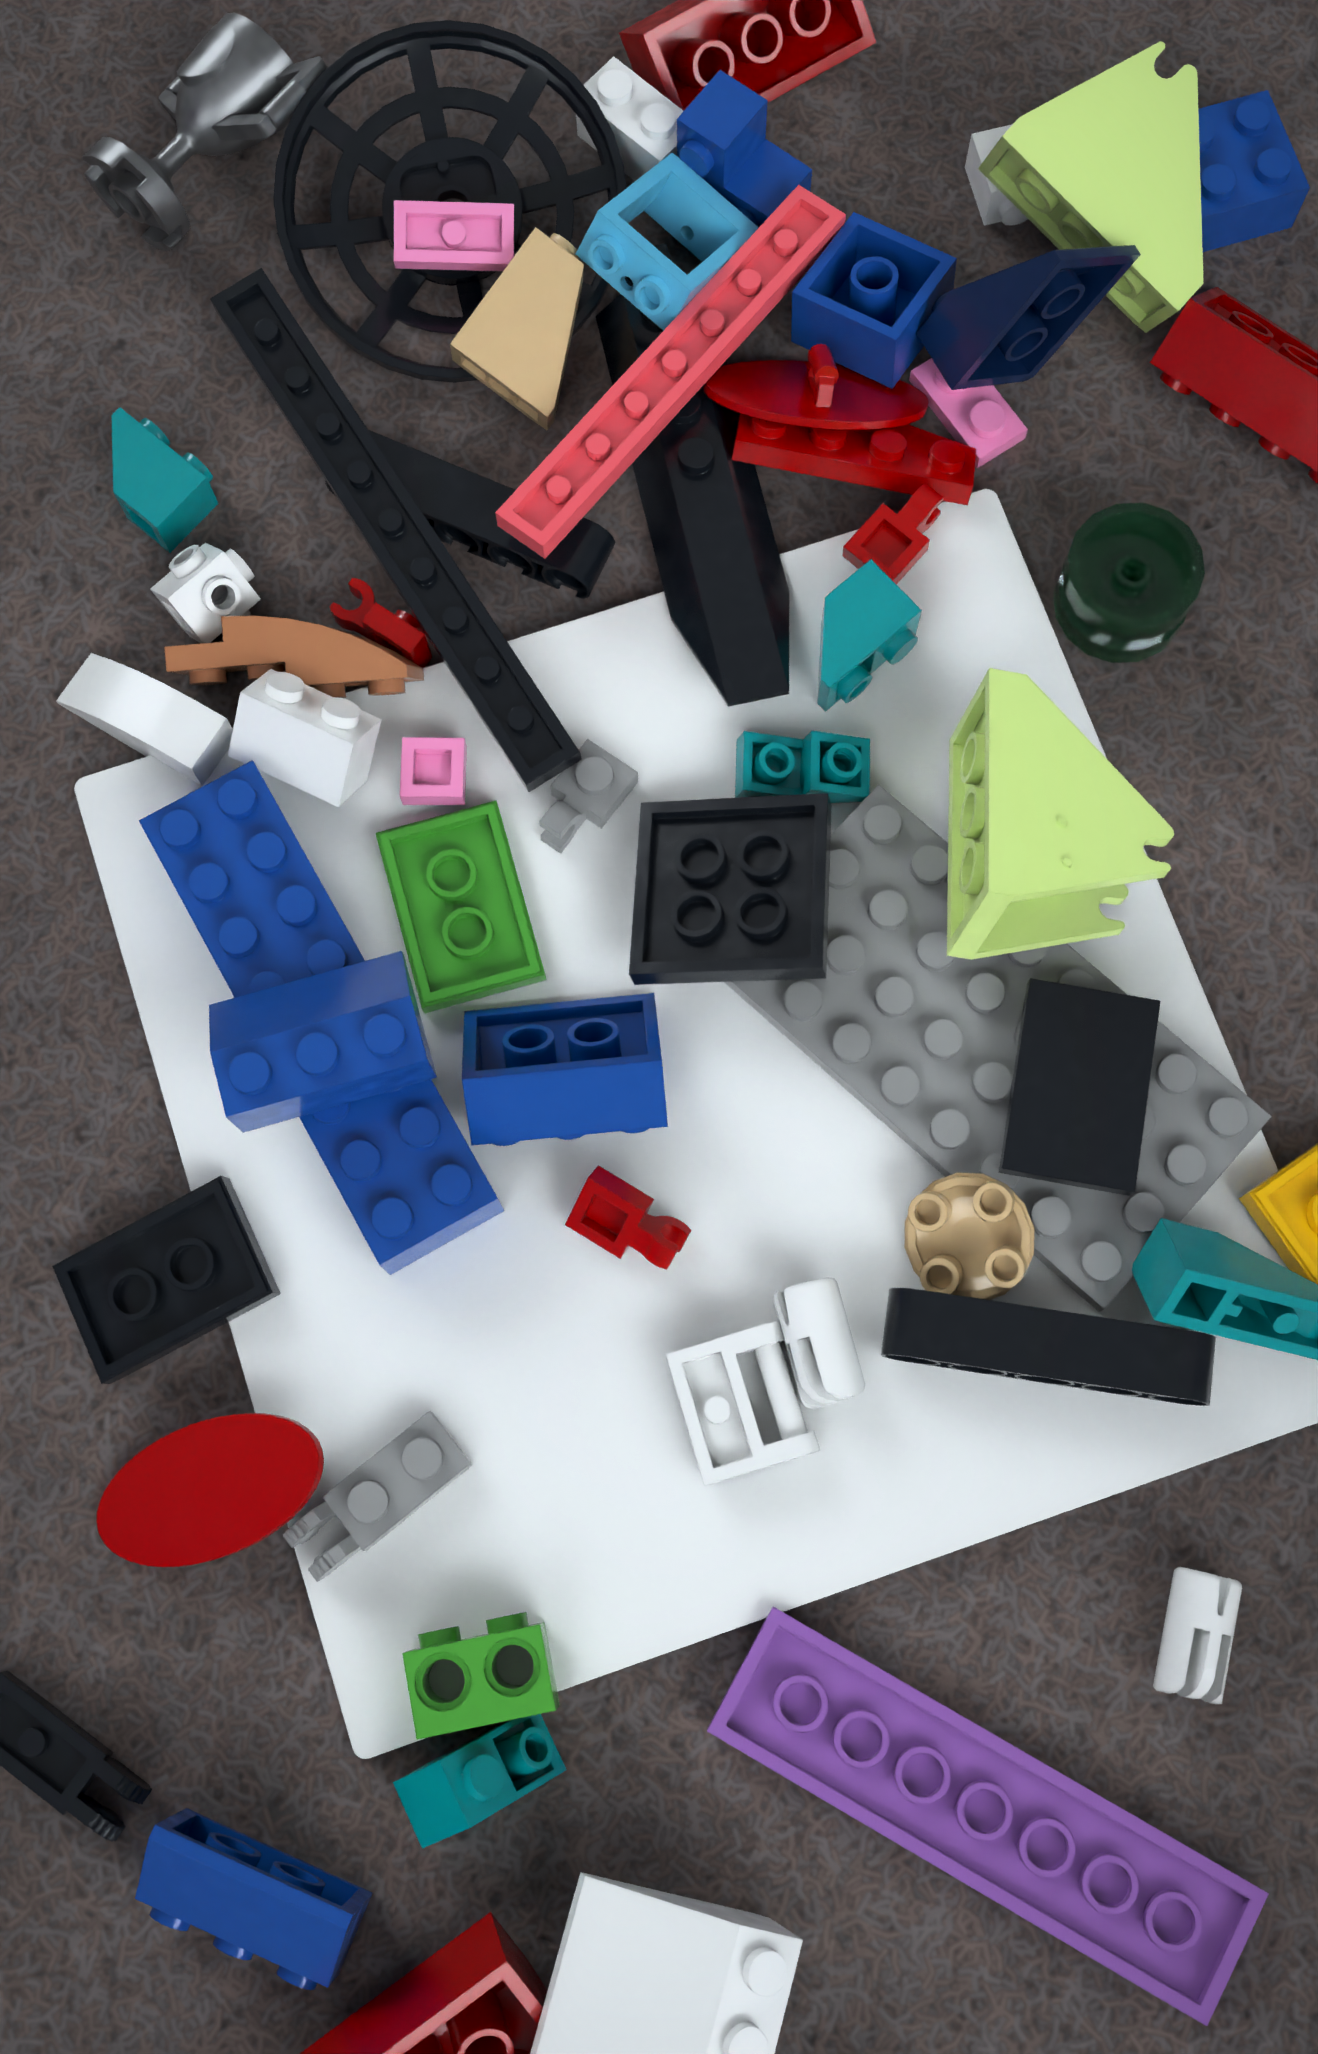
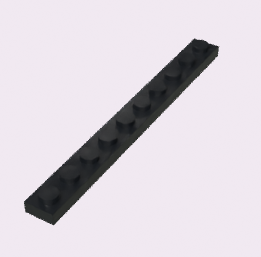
[210,268,582,792]

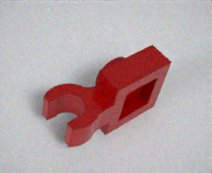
[842,483,944,585]
[329,578,432,668]
[565,1165,692,1270]

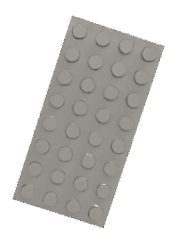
[724,784,1272,1312]

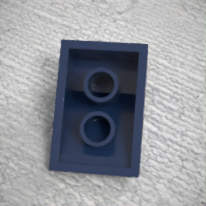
[916,245,1141,390]

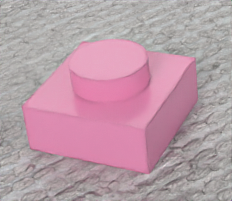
[400,737,467,805]

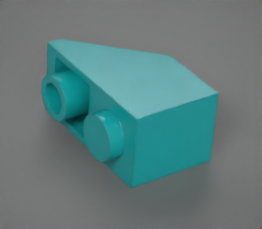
[111,407,219,553]
[817,559,922,712]
[393,1714,567,1849]

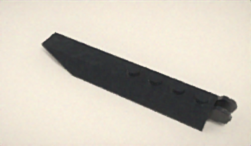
[595,243,789,707]

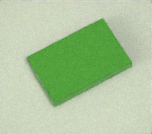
[376,800,547,1014]

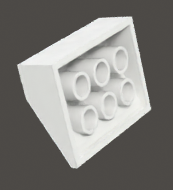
[530,1872,803,2054]

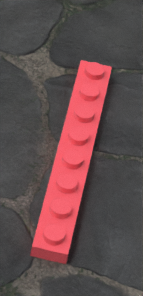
[495,185,846,559]

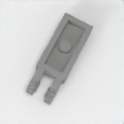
[283,1411,472,1582]

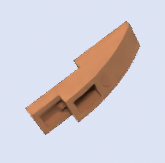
[164,615,424,698]

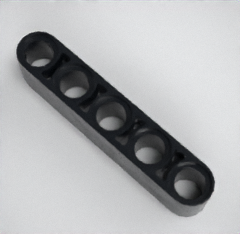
[325,430,615,599]
[881,1288,1216,1406]

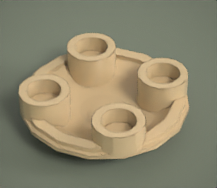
[904,1172,1035,1300]

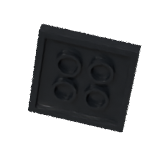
[629,793,832,985]

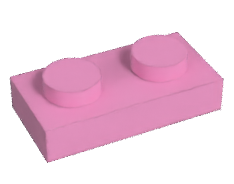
[394,200,514,271]
[909,358,1028,468]

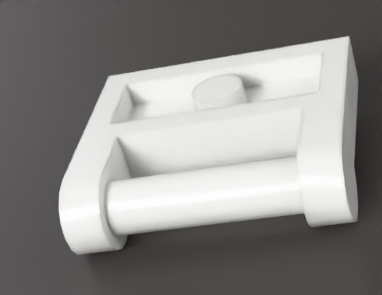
[665,1321,820,1486]

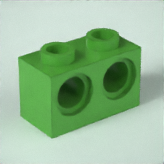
[402,1612,560,1740]

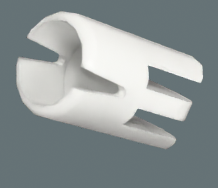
[774,1277,865,1409]
[1153,1567,1242,1705]

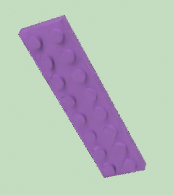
[707,1607,1269,2026]

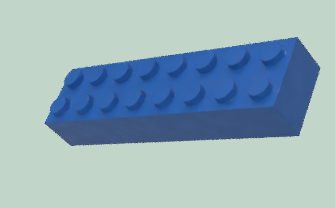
[139,760,505,1275]

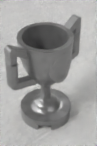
[82,13,327,251]

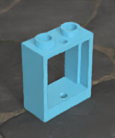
[575,152,759,331]

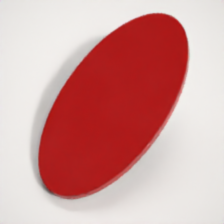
[704,344,929,430]
[97,1413,324,1567]

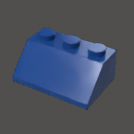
[209,951,437,1133]
[462,993,668,1146]
[135,1808,373,1990]

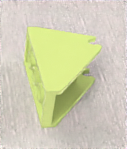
[978,41,1204,333]
[947,668,1174,960]

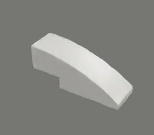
[56,653,233,786]

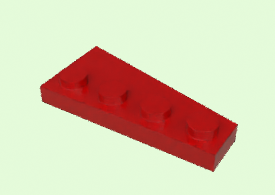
[732,413,976,506]

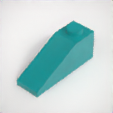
[1132,1218,1318,1360]

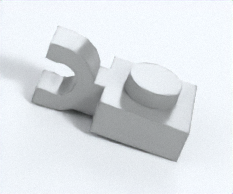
[539,739,638,853]

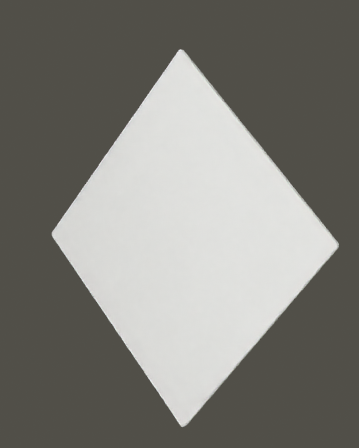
[74,489,1318,1759]

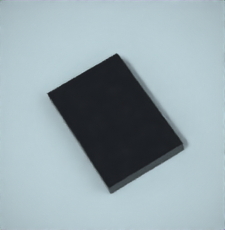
[999,978,1161,1196]
[52,1176,281,1384]

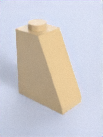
[450,227,584,430]

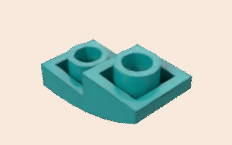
[735,731,870,803]

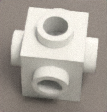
[150,543,261,644]

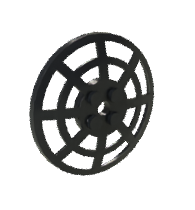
[273,20,626,383]

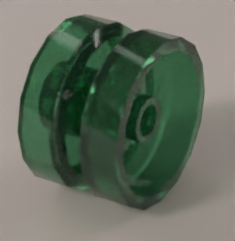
[1053,502,1205,663]

